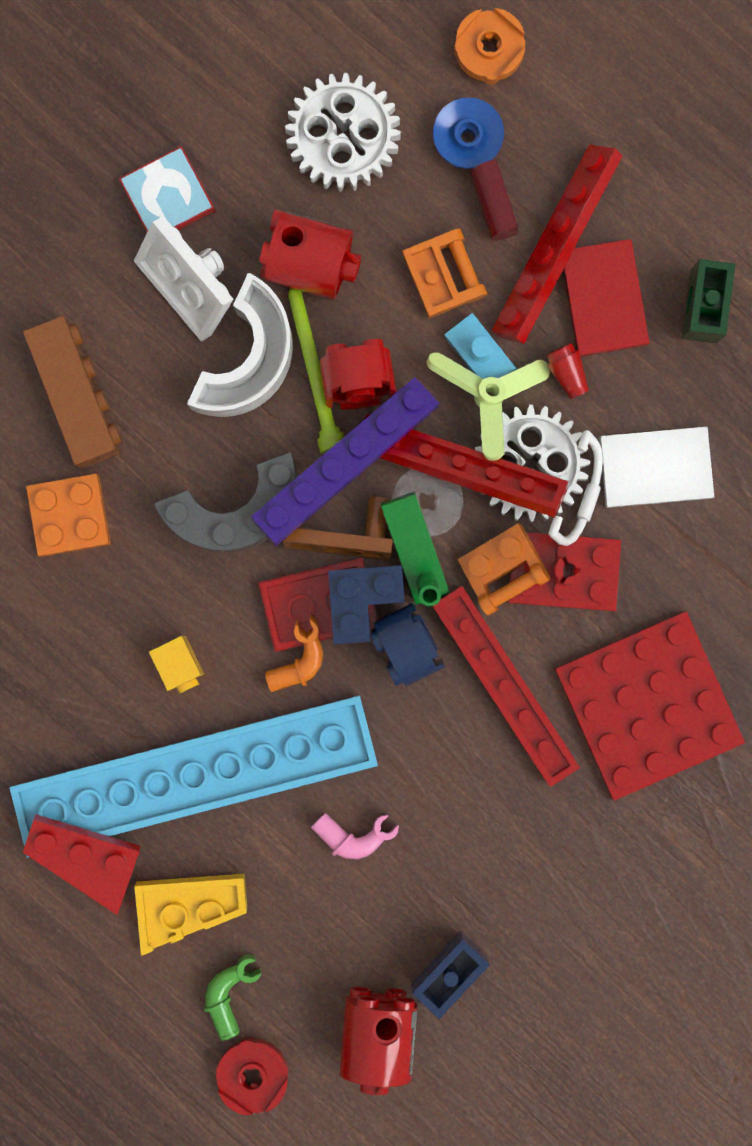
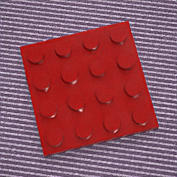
[554,611,745,801]

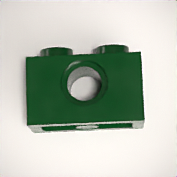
[681,259,736,344]

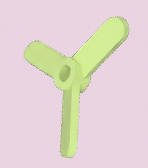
[426,353,550,461]

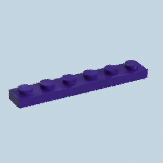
[251,377,439,547]

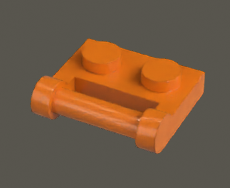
[402,228,488,319]
[457,524,550,616]

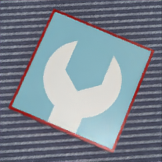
[119,146,215,232]

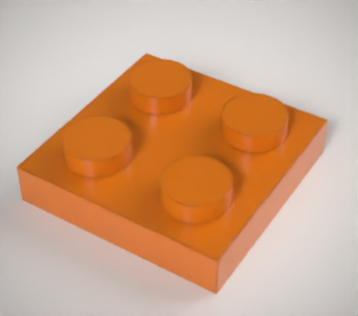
[26,474,111,557]

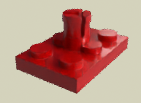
[508,532,621,612]

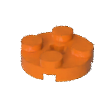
[454,8,525,85]

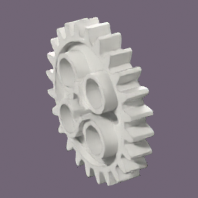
[285,73,401,192]
[475,405,590,522]

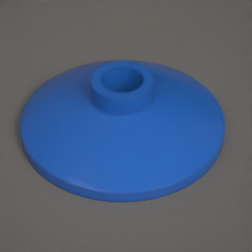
[433,97,504,169]

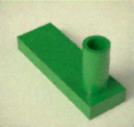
[381,491,450,606]

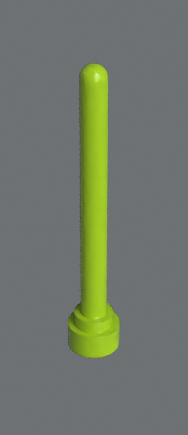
[288,288,345,454]

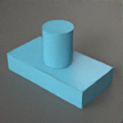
[444,313,516,379]

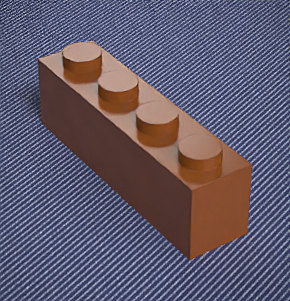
[23,316,123,469]

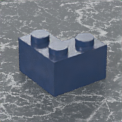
[328,565,404,644]

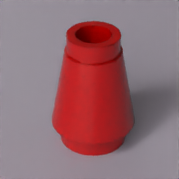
[546,343,589,399]

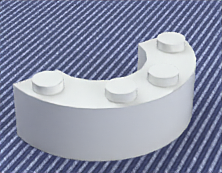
[187,273,293,417]

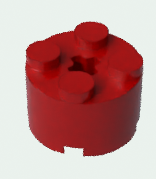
[319,339,397,410]

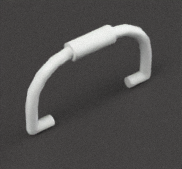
[549,430,603,546]

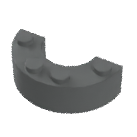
[154,452,297,553]

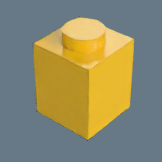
[149,636,204,694]

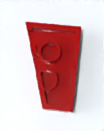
[23,814,141,915]

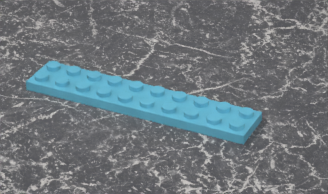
[9,695,378,858]

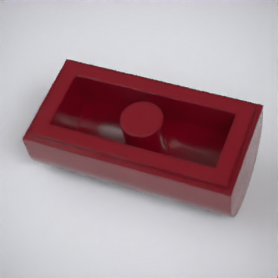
[470,159,519,241]

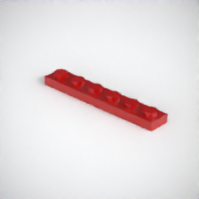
[491,144,623,344]
[363,414,569,518]
[432,586,580,787]

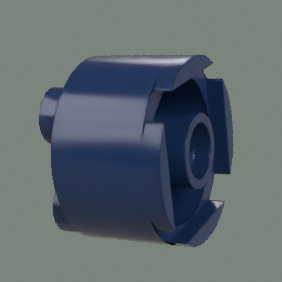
[370,603,445,687]

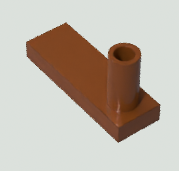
[283,497,393,561]

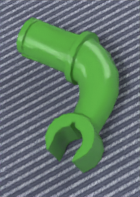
[203,954,262,1041]

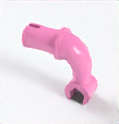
[311,813,399,860]

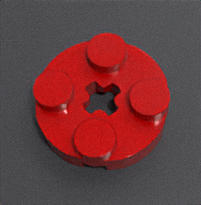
[216,1037,289,1115]

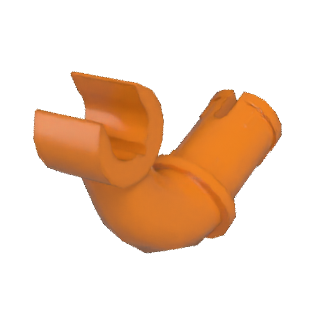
[265,614,323,692]

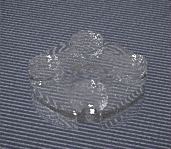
[392,469,463,537]

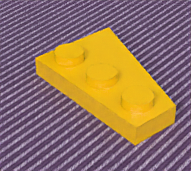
[134,874,247,956]

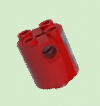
[259,209,362,301]
[339,987,418,1095]

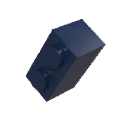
[411,931,490,1019]

